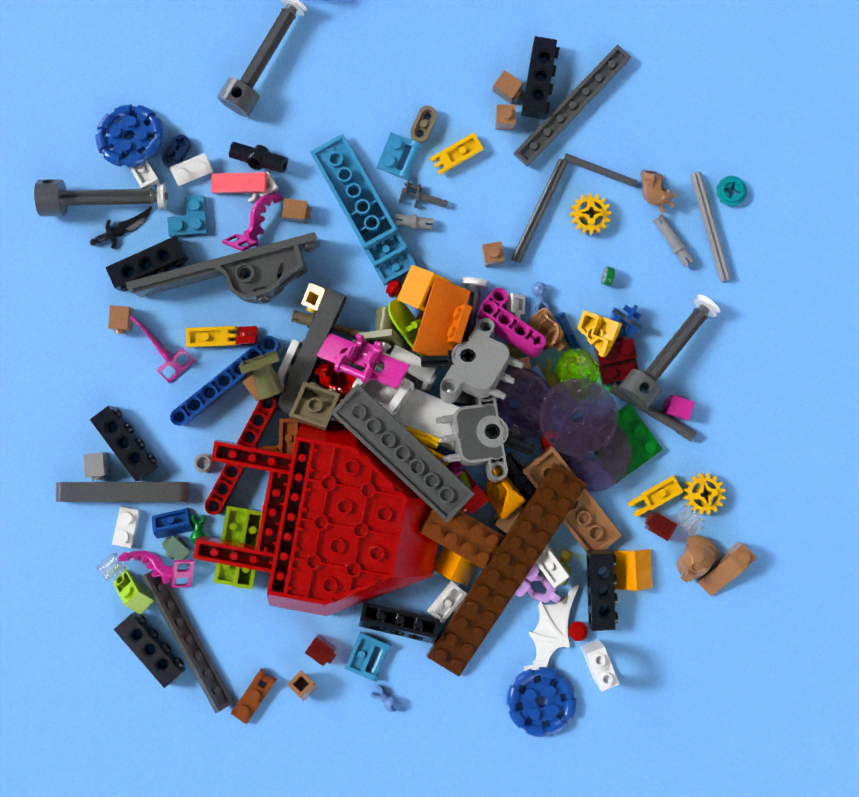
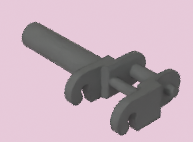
[399,180,448,208]

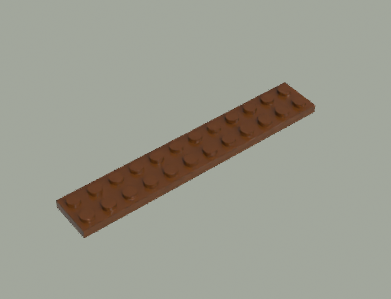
[426,462,587,676]

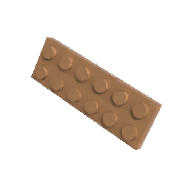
[521,446,622,551]

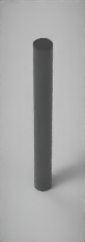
[563,153,637,187]

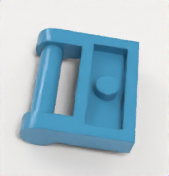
[377,132,422,180]
[345,632,392,682]

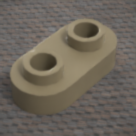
[410,106,437,143]

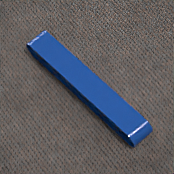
[170,336,280,426]

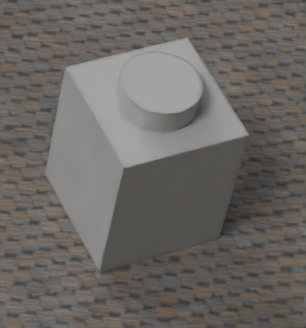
[83,452,110,481]

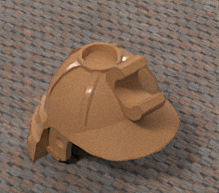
[640,170,680,213]
[527,308,569,352]
[677,535,719,583]

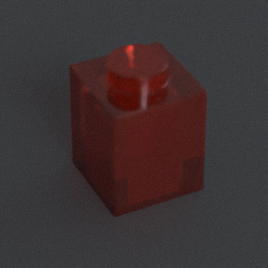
[644,512,678,541]
[305,634,336,667]

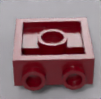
[594,336,639,385]

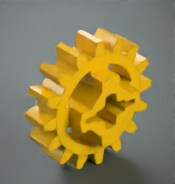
[569,193,611,236]
[683,473,726,515]

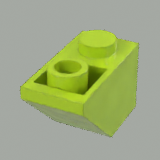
[113,569,154,615]

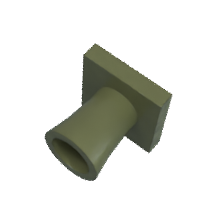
[358,306,410,356]
[239,350,284,400]

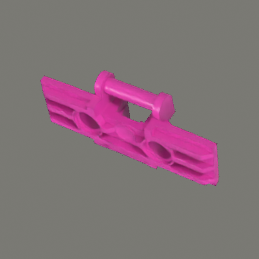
[317,333,410,389]

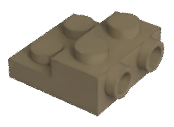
[289,382,341,431]

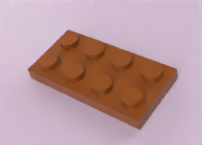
[419,509,503,570]

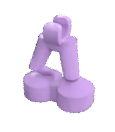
[515,563,561,604]

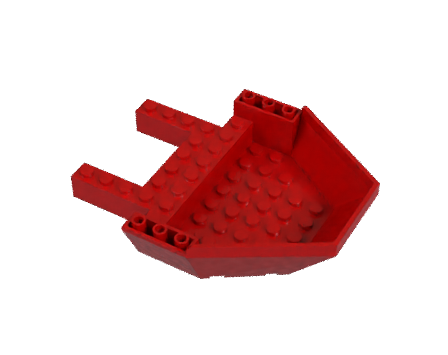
[193,420,438,616]

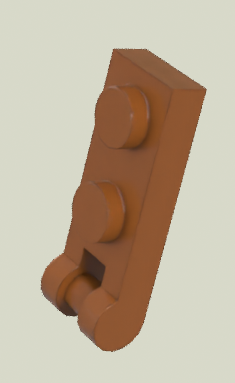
[230,668,277,724]

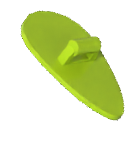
[388,300,425,357]

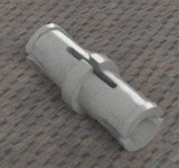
[394,213,434,231]

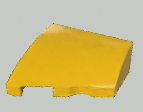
[577,310,622,357]

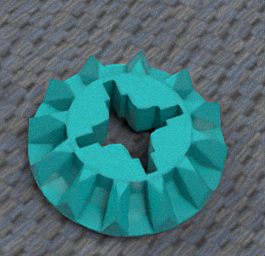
[716,176,747,206]

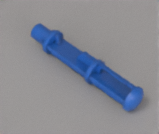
[555,312,588,368]

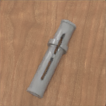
[652,214,695,268]

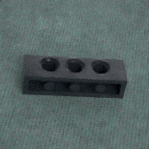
[521,36,560,119]
[105,236,189,292]
[90,406,158,481]
[586,549,618,631]
[359,602,440,644]
[113,612,186,688]

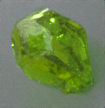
[554,348,599,400]

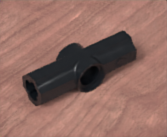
[229,142,288,173]
[505,451,536,502]

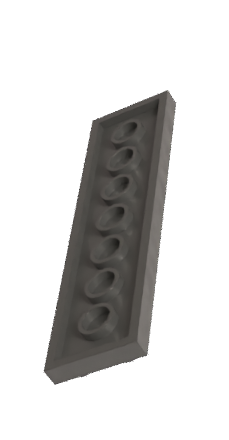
[331,383,475,522]

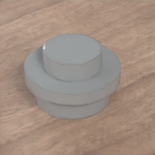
[194,453,214,472]

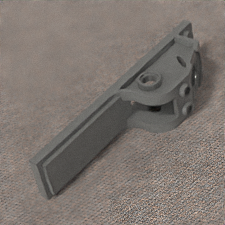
[126,232,320,304]

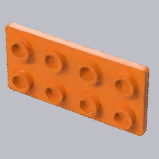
[412,278,472,356]

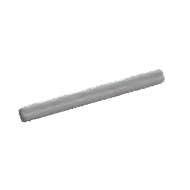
[690,171,731,282]

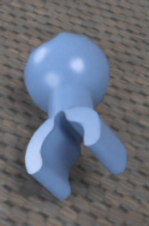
[532,282,549,312]
[370,685,399,712]

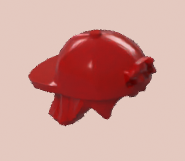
[313,362,357,400]

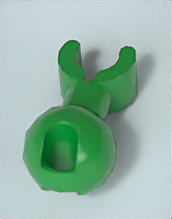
[190,514,206,544]

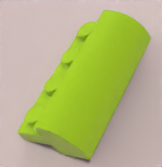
[213,505,262,589]

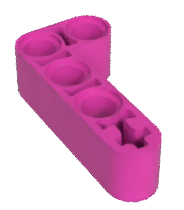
[477,288,546,357]

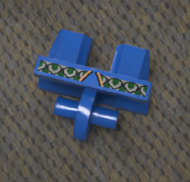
[609,304,643,338]

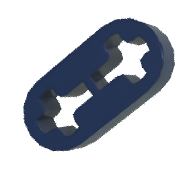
[162,134,191,169]

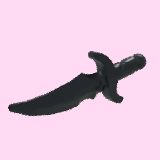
[90,206,152,249]

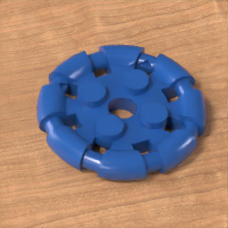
[95,104,164,168]
[507,667,577,737]

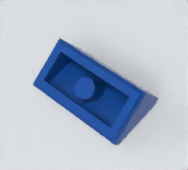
[152,508,194,539]

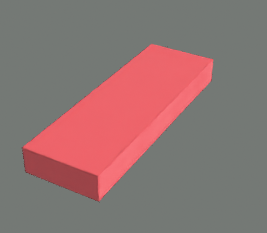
[211,172,268,194]

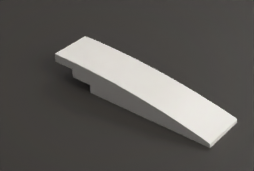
[363,380,509,452]

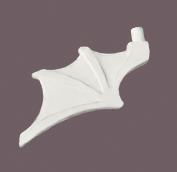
[524,585,579,671]

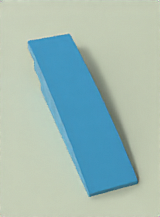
[310,134,417,286]

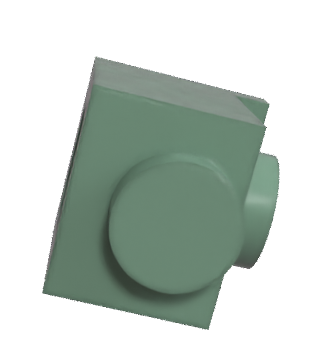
[162,535,194,566]

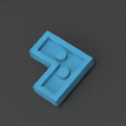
[167,195,208,237]

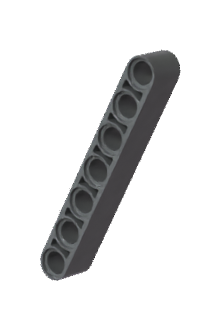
[276,288,347,415]
[56,482,189,502]

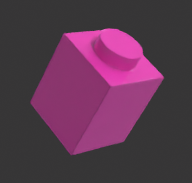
[662,395,695,421]

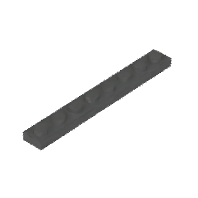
[513,44,631,167]
[141,570,233,713]

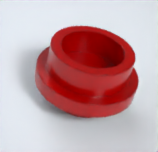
[386,280,402,298]
[568,621,588,641]

